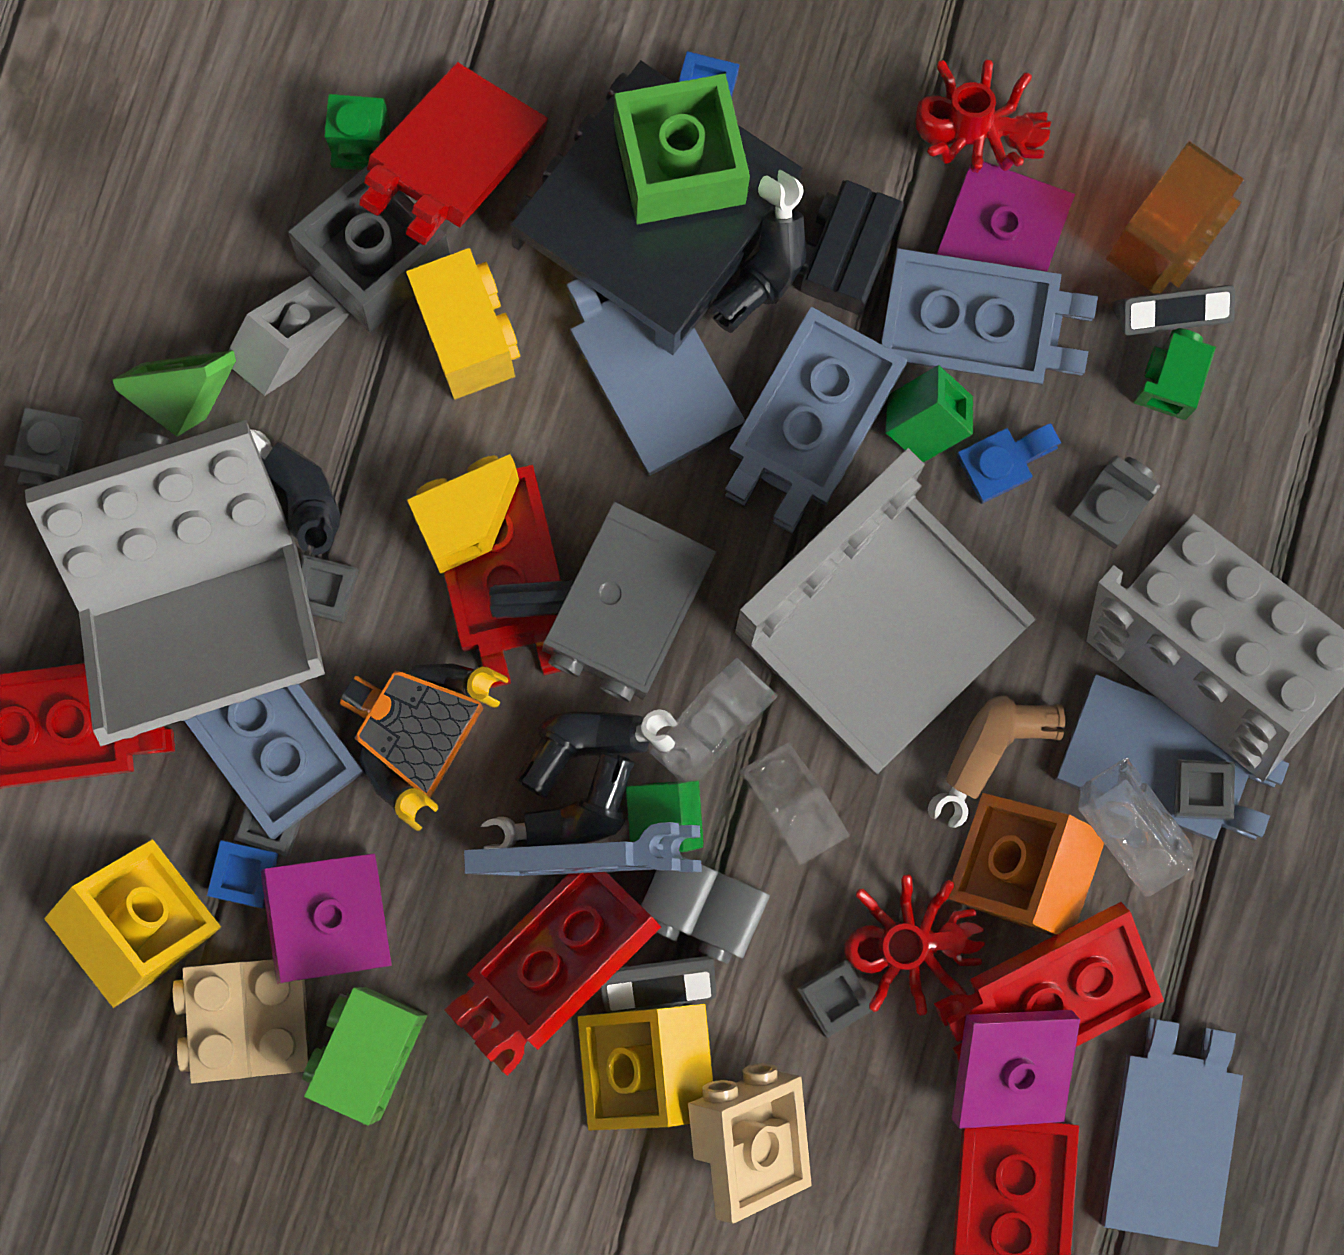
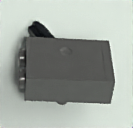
[489,502,716,702]

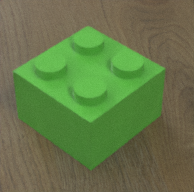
[614,74,750,224]
[302,987,428,1126]

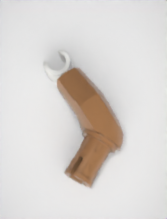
[928,696,1065,828]

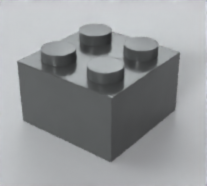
[288,165,450,333]

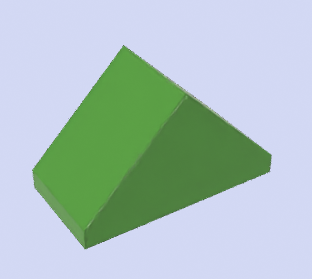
[112,350,236,437]

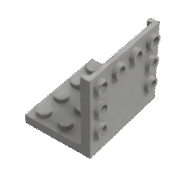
[25,420,325,746]
[735,448,1036,776]
[1086,514,1344,782]

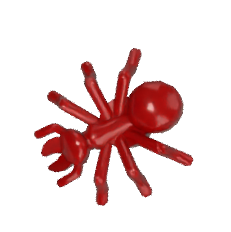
[915,59,1051,173]
[844,874,985,1016]

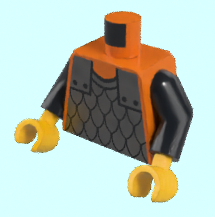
[340,663,508,831]

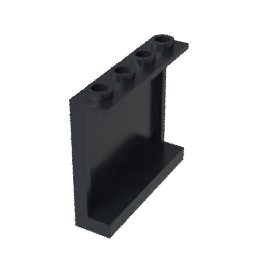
[509,60,803,355]

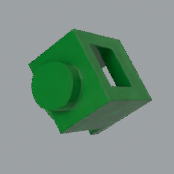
[324,94,390,170]
[1134,328,1216,420]

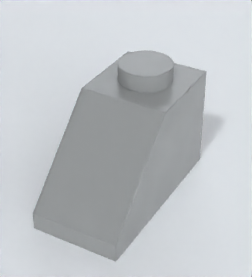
[228,276,350,396]

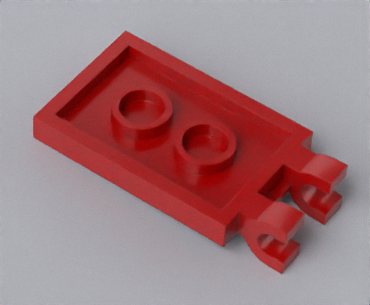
[359,62,548,246]
[444,464,561,689]
[0,663,175,789]
[444,872,661,1076]
[934,902,1164,1062]
[952,1123,1079,1255]

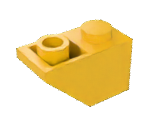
[407,454,519,574]

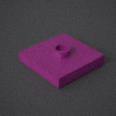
[937,161,1075,272]
[261,853,392,984]
[951,1010,1080,1128]

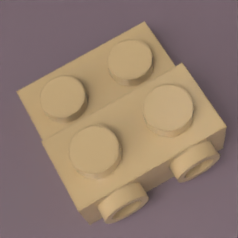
[173,959,311,1083]
[688,1063,812,1224]

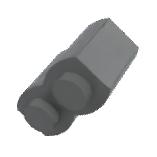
[641,856,770,964]

